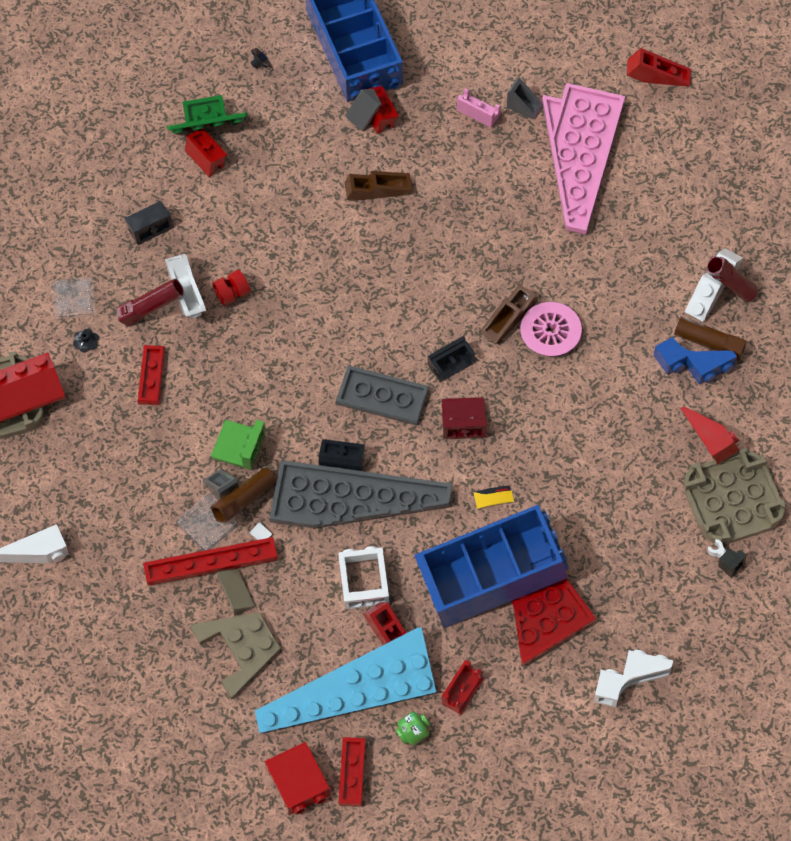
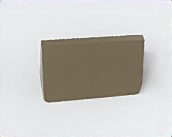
[217,569,255,616]

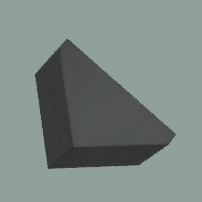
[507,77,543,119]
[202,469,238,501]

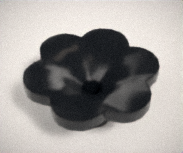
[251,48,271,68]
[73,329,99,353]

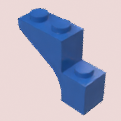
[654,337,737,385]

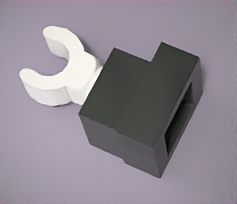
[708,539,747,578]

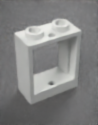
[338,546,389,609]

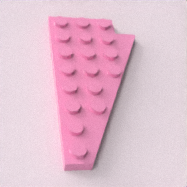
[542,83,625,234]

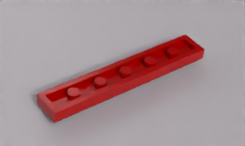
[143,537,278,586]

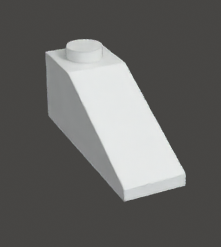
[0,524,69,563]

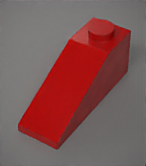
[626,48,691,87]
[680,406,740,464]
[363,602,406,645]

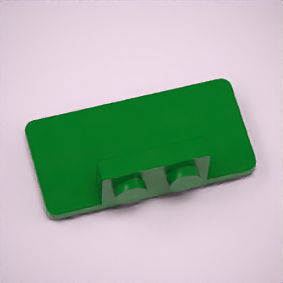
[166,95,248,133]

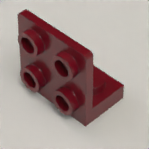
[441,397,487,439]

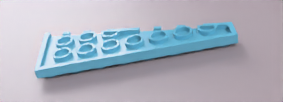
[255,627,436,733]

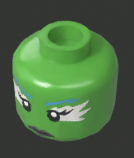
[396,712,431,746]

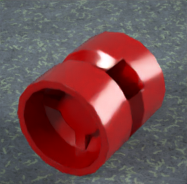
[212,269,251,306]

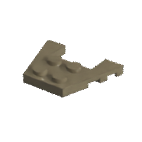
[190,612,280,700]

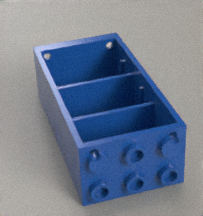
[305,0,403,102]
[414,505,569,628]

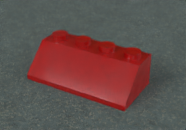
[0,352,66,422]

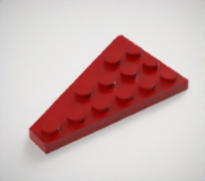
[512,578,596,666]

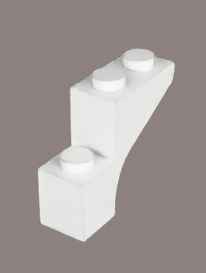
[685,248,743,322]
[165,254,206,318]
[594,650,673,707]

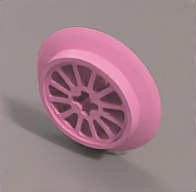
[520,302,582,356]

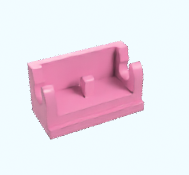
[457,88,502,128]

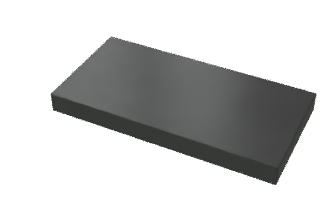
[335,365,429,426]

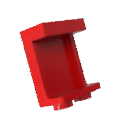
[264,741,330,815]

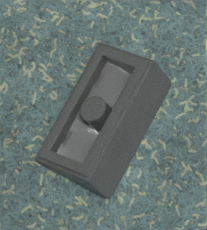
[345,89,382,131]

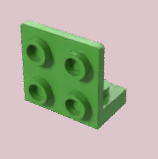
[211,420,266,470]

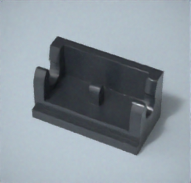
[124,201,174,245]
[428,336,476,382]
[319,439,365,471]

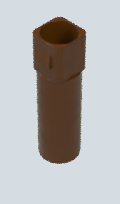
[674,316,747,361]
[210,468,277,523]

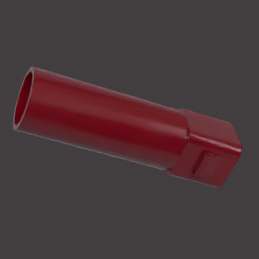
[706,256,758,302]
[116,278,184,327]

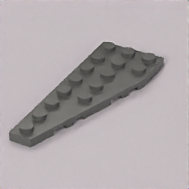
[269,460,452,528]

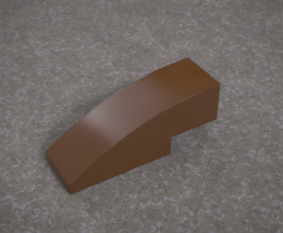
[345,171,412,200]
[479,284,538,344]

